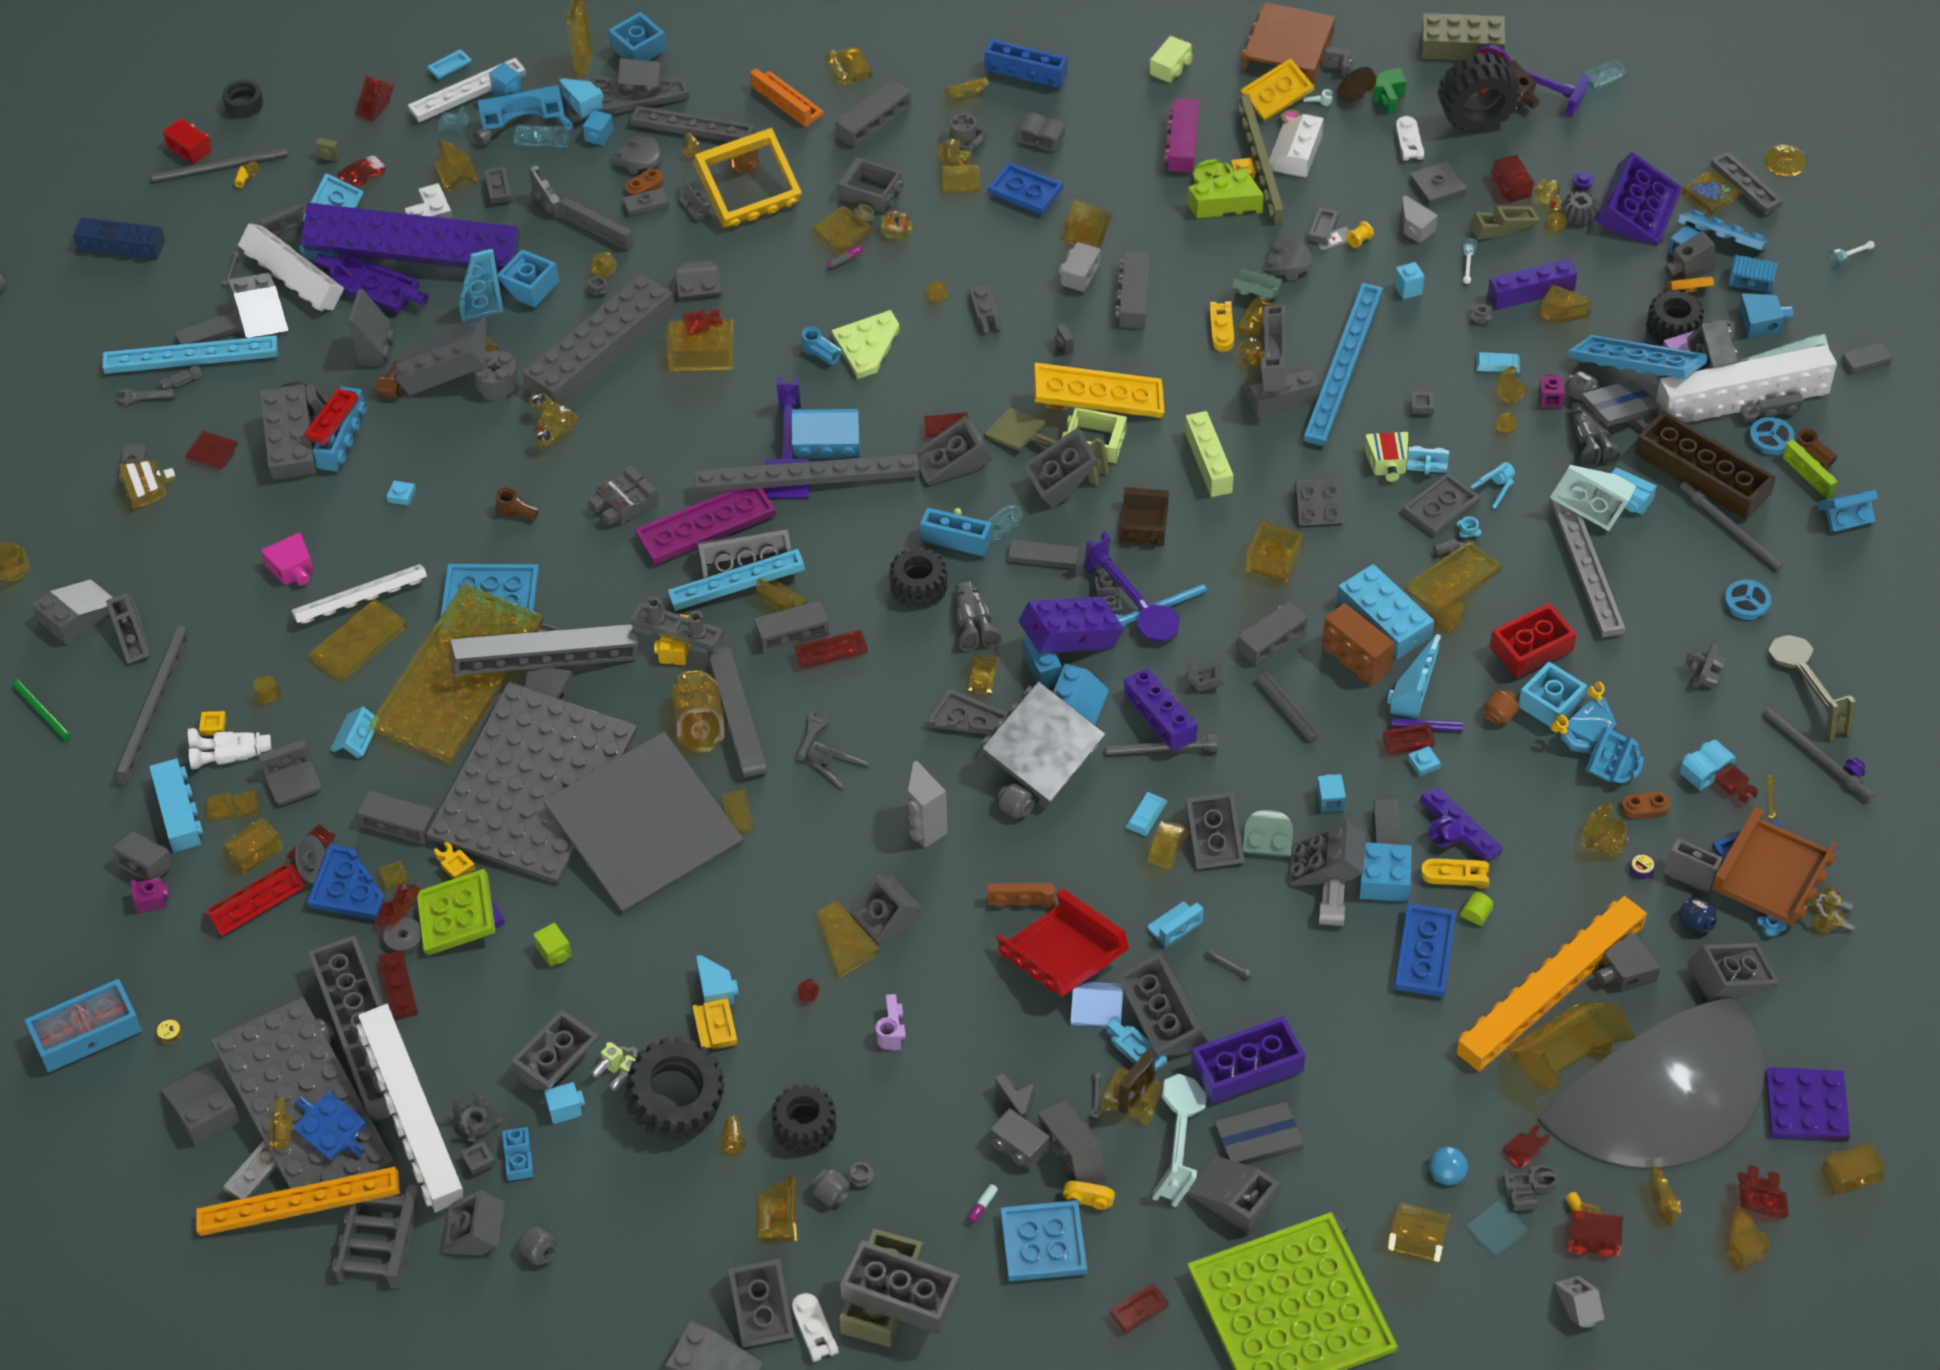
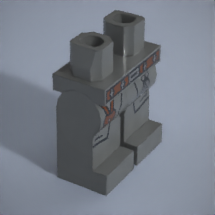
[589,465,658,526]

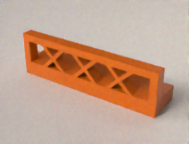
[750,68,824,127]

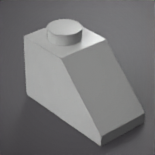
[1401,195,1438,243]
[1555,1276,1604,1327]

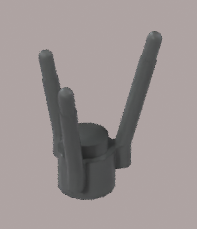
[808,742,869,789]

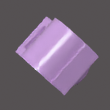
[876,994,906,1050]

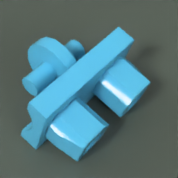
[1407,446,1449,475]

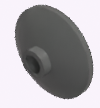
[295,835,326,883]

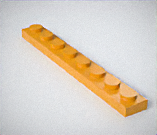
[196,1167,399,1236]

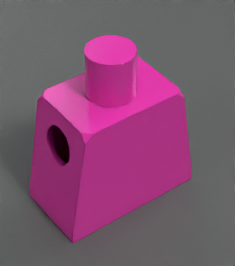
[261,532,314,586]

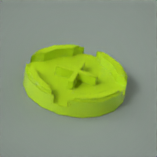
[1193,159,1234,185]

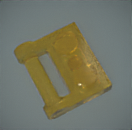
[825,46,873,85]
[1101,1067,1163,1125]

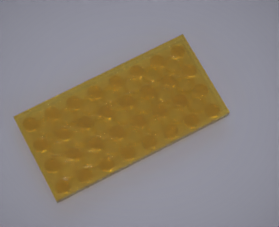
[369,583,544,764]

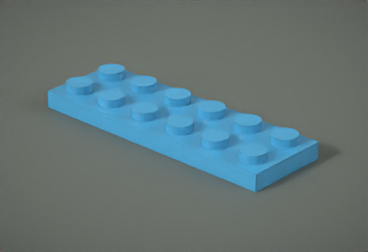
[1568,335,1707,379]

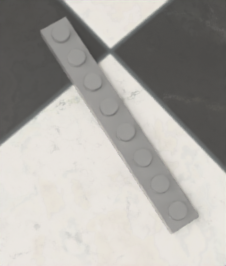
[1549,494,1625,638]

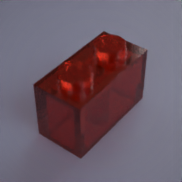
[1491,155,1534,203]
[1566,1210,1623,1257]

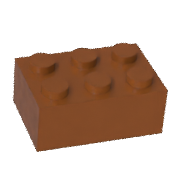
[1322,603,1395,686]

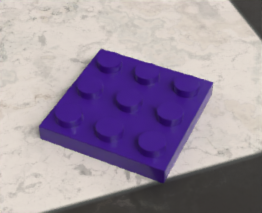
[1766,1067,1850,1141]

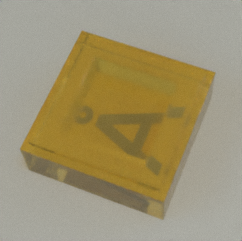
[378,860,410,891]

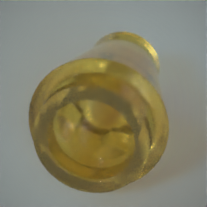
[721,1116,746,1155]

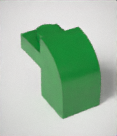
[1373,68,1407,115]

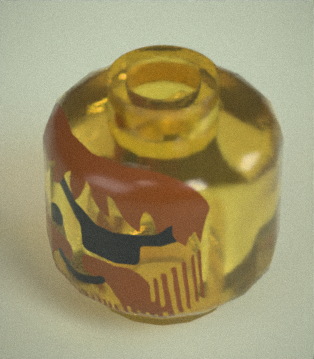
[881,211,913,240]

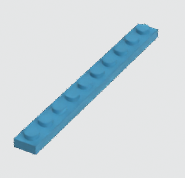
[1304,283,1383,446]

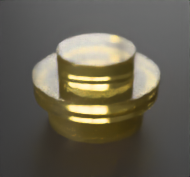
[1546,212,1567,232]
[1495,413,1518,433]

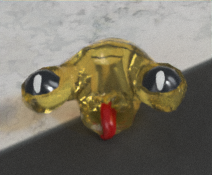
[529,393,580,447]

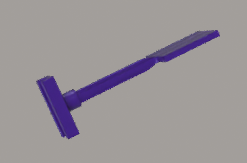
[764,377,810,499]

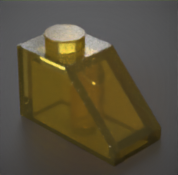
[1540,285,1593,323]

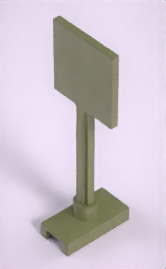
[984,407,1109,486]

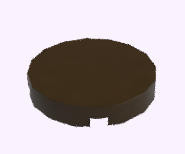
[1338,67,1377,102]

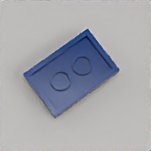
[988,162,1063,215]

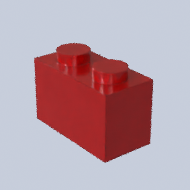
[162,118,212,165]

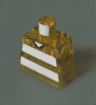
[119,460,176,511]

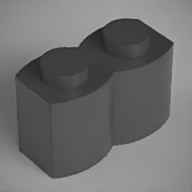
[1017,113,1065,151]

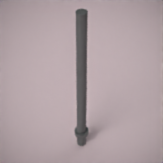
[151,148,288,182]

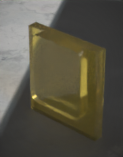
[943,165,981,192]

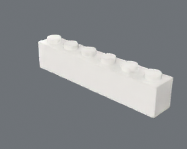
[238,224,344,311]

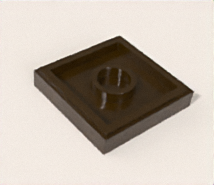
[1118,1048,1156,1115]

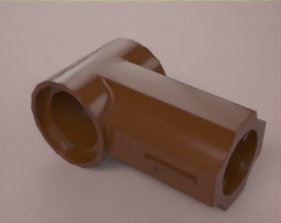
[1796,428,1838,471]

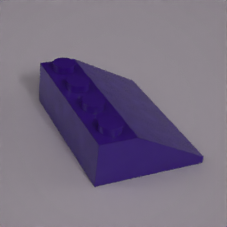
[1595,152,1682,245]

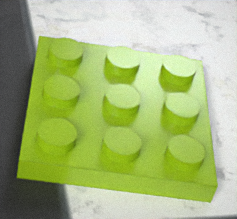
[417,869,496,956]

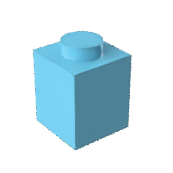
[1394,262,1425,300]
[1316,774,1346,813]
[544,1082,585,1124]

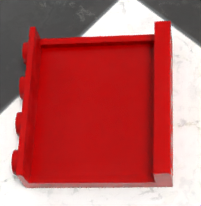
[996,888,1130,997]

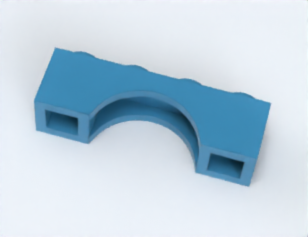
[478,85,564,130]

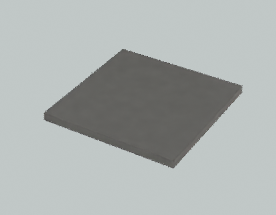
[543,731,744,914]

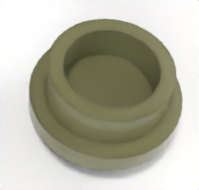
[854,204,874,223]

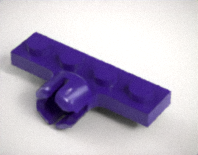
[1419,787,1503,861]

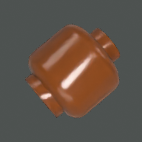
[1484,690,1519,725]

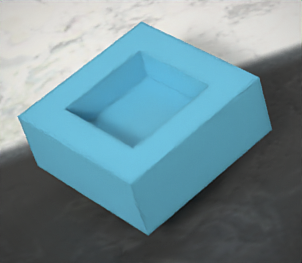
[387,480,416,506]
[1408,746,1441,777]

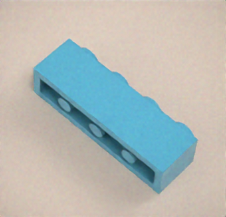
[149,758,203,853]

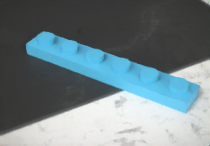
[668,549,805,611]

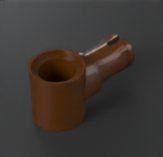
[375,361,402,399]
[496,487,539,522]

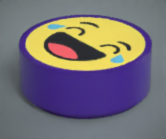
[1630,854,1655,879]

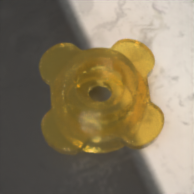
[925,281,949,302]

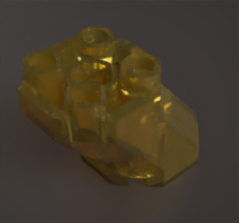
[671,670,725,753]

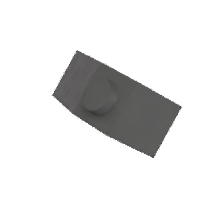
[106,593,150,665]

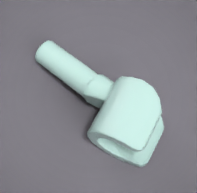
[1303,89,1333,106]

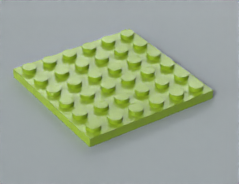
[1187,1212,1398,1370]

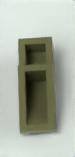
[1469,206,1540,239]

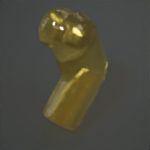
[683,133,701,158]

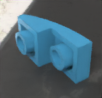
[502,1127,533,1181]

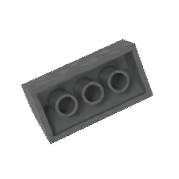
[697,527,795,579]
[1117,952,1208,1056]

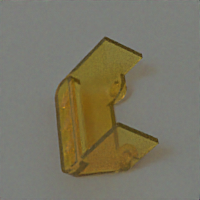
[1508,1002,1635,1089]

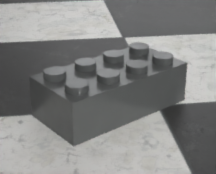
[260,384,317,480]
[840,1240,960,1335]

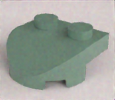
[1232,269,1282,301]
[1243,810,1293,858]

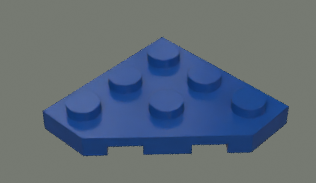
[307,844,385,920]

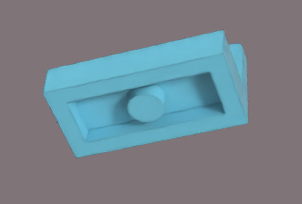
[330,706,380,758]
[1148,902,1204,948]

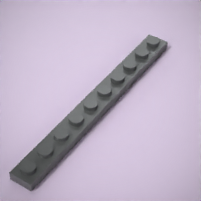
[695,454,919,493]

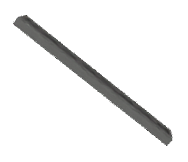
[117,625,188,786]

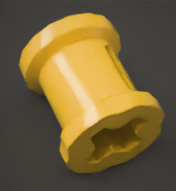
[1346,221,1374,248]

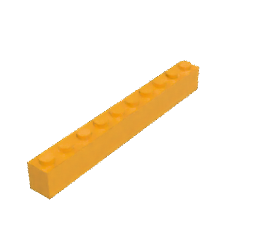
[1457,896,1647,1072]

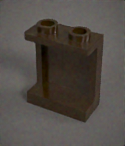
[1119,487,1169,546]

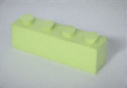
[1185,411,1233,497]

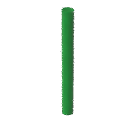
[12,679,71,741]

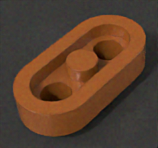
[626,169,664,196]
[1621,792,1670,819]

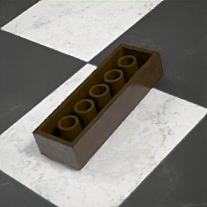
[1635,411,1776,520]

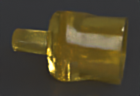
[269,1099,295,1149]

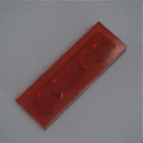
[794,630,868,669]
[378,950,418,1021]

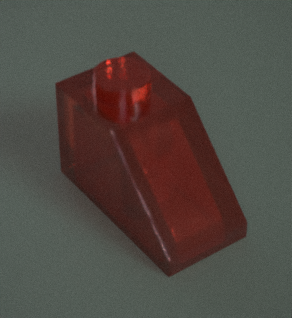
[355,76,394,121]

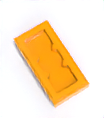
[1666,277,1714,293]

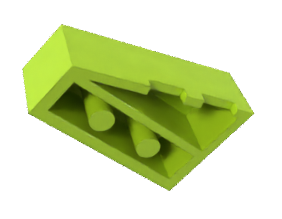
[1188,168,1264,218]

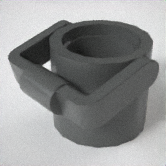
[950,113,987,154]

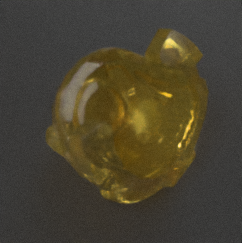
[1582,803,1628,856]

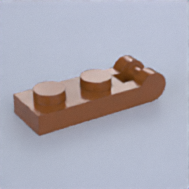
[987,883,1056,909]

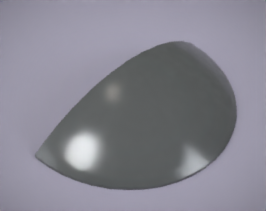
[1538,998,1764,1169]

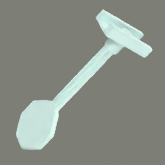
[1152,1074,1207,1207]

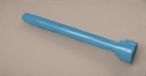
[1115,584,1207,628]

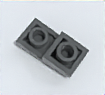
[1094,575,1123,615]

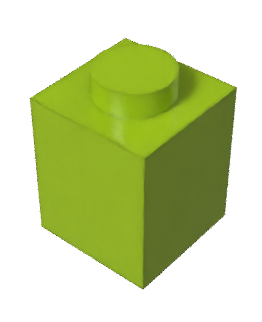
[533,922,572,968]

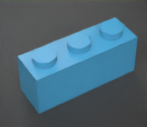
[920,507,992,557]

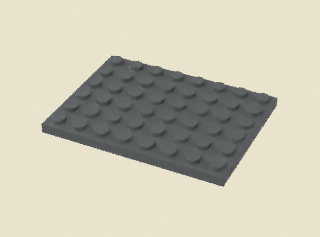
[426,682,638,885]

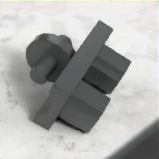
[1685,643,1726,689]

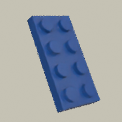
[1395,903,1457,997]

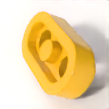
[1062,1181,1115,1210]

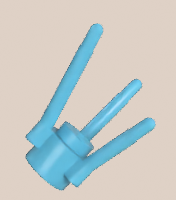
[1470,462,1515,509]

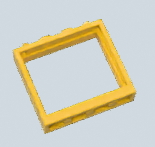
[693,128,802,228]

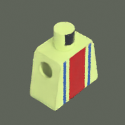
[1364,432,1408,482]

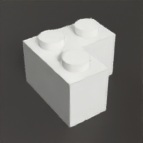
[404,183,452,219]

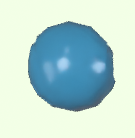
[1427,1146,1469,1186]

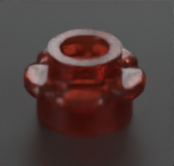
[797,979,819,1003]

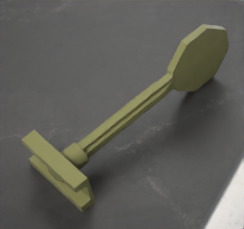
[1768,635,1856,741]

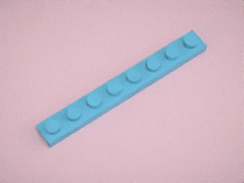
[103,335,278,374]

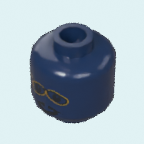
[1679,898,1717,934]

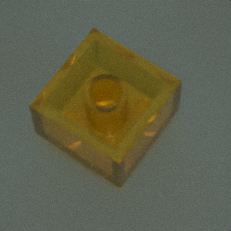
[1245,521,1305,583]

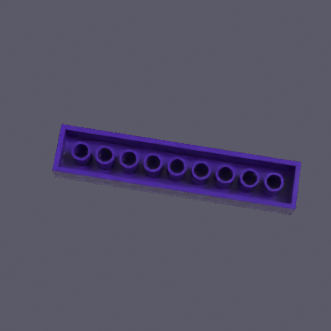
[301,202,520,272]

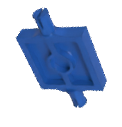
[293,1090,367,1162]

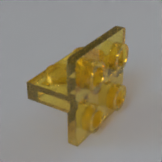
[434,138,478,191]

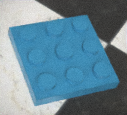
[1001,1200,1087,1282]

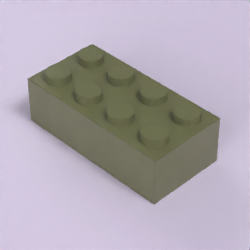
[1421,13,1505,61]
[839,1229,924,1347]

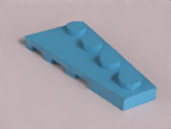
[1678,210,1769,250]

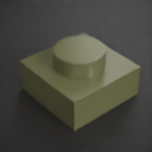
[316,138,341,162]

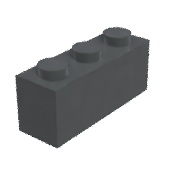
[754,601,830,653]
[1237,601,1308,666]
[357,791,436,845]

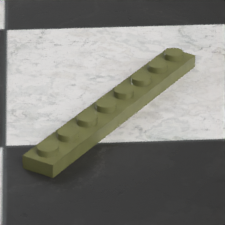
[1237,94,1284,225]

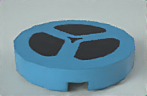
[1749,417,1795,455]
[1724,580,1771,620]

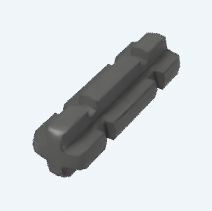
[159,365,202,390]

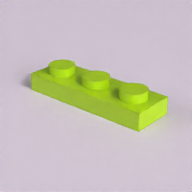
[1783,440,1838,499]

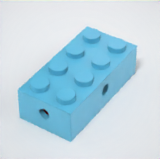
[1337,564,1434,660]

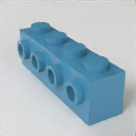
[313,386,367,472]

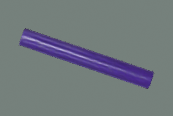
[1391,719,1463,732]

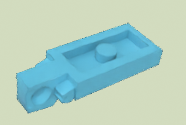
[1106,1019,1167,1073]

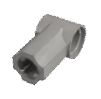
[1319,878,1345,927]

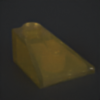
[1060,199,1113,249]

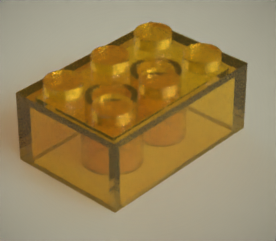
[667,320,735,371]

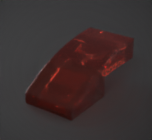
[337,156,386,186]
[375,884,420,926]

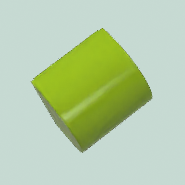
[1460,892,1493,927]

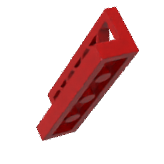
[203,863,306,936]

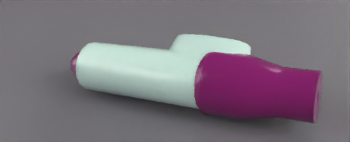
[967,1183,998,1224]

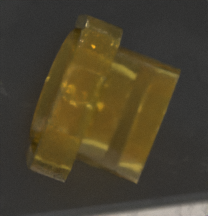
[0,542,31,582]

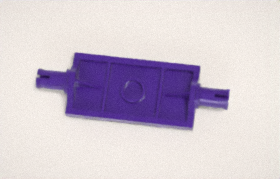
[314,253,429,314]

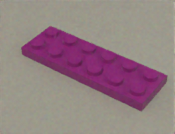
[635,488,776,565]

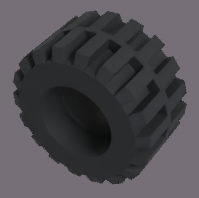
[1646,290,1704,344]
[890,547,947,609]
[771,1084,837,1155]

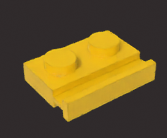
[692,998,738,1050]

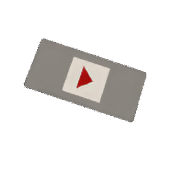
[1317,227,1349,250]

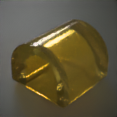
[253,675,282,707]

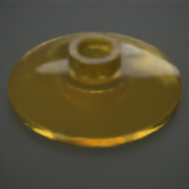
[1764,145,1806,176]

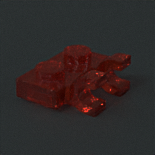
[1737,1165,1789,1220]

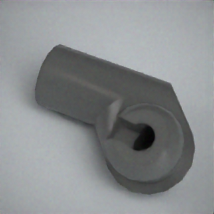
[1433,540,1468,558]

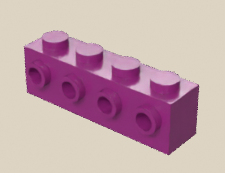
[1165,98,1199,173]

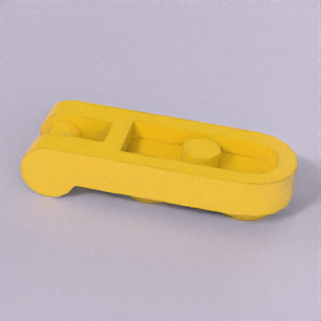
[1209,301,1234,352]
[1421,859,1489,889]

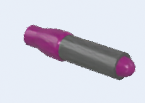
[827,245,865,269]

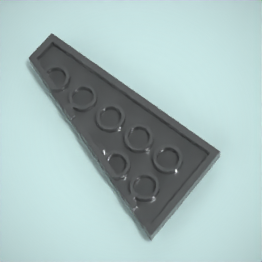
[557,76,689,122]

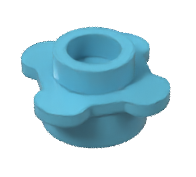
[1457,517,1481,538]

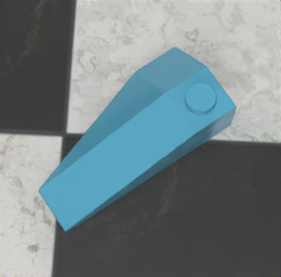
[458,249,504,322]
[1387,634,1441,720]

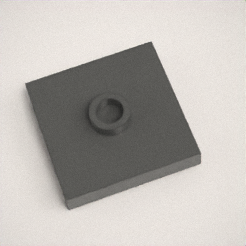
[1410,161,1467,205]

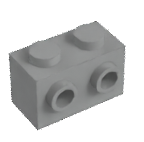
[1058,242,1101,292]

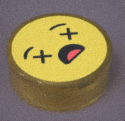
[156,1019,183,1045]

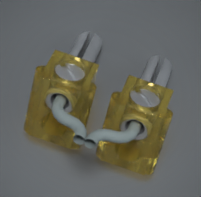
[1813,885,1855,934]

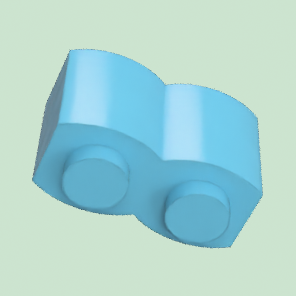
[1679,740,1736,790]

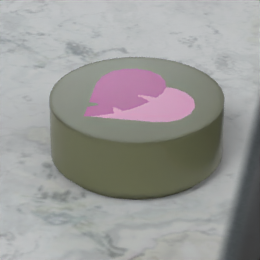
[1281,109,1301,125]

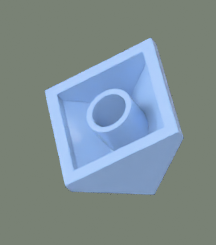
[1071,981,1124,1028]

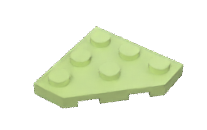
[831,310,899,379]

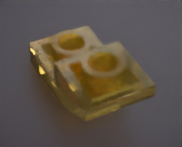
[207,790,259,820]
[1649,1167,1681,1226]

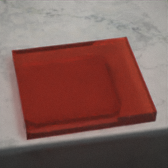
[185,431,238,469]

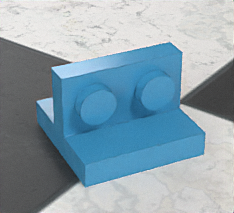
[1816,490,1878,532]

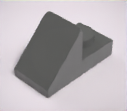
[995,1073,1035,1120]

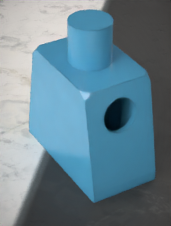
[1739,294,1793,338]

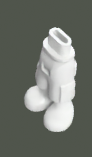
[188,728,272,770]

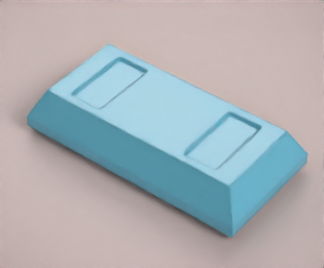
[427,49,472,80]
[1476,352,1520,373]
[1125,792,1167,837]

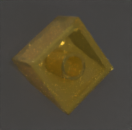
[1388,1202,1451,1262]

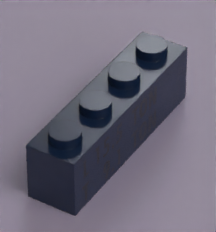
[73,217,165,260]

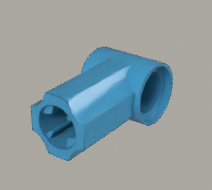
[802,326,842,365]

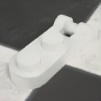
[1396,116,1424,161]
[792,1293,839,1362]

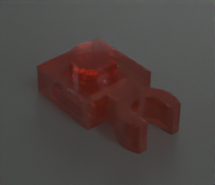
[682,309,723,336]
[1714,763,1758,804]
[1503,1125,1550,1168]

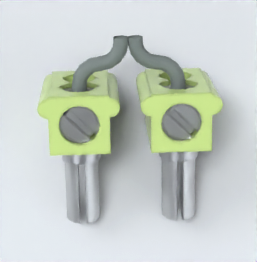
[591,1042,638,1091]

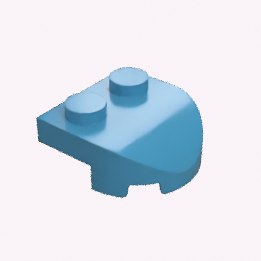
[1585,727,1643,783]

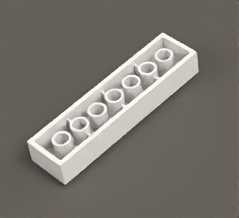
[1656,345,1837,423]
[356,1004,464,1212]

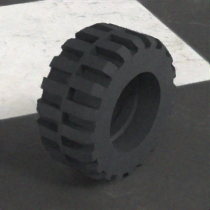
[1438,53,1521,132]
[624,1037,724,1140]

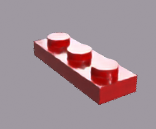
[304,388,359,446]

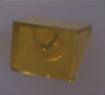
[757,1175,798,1242]

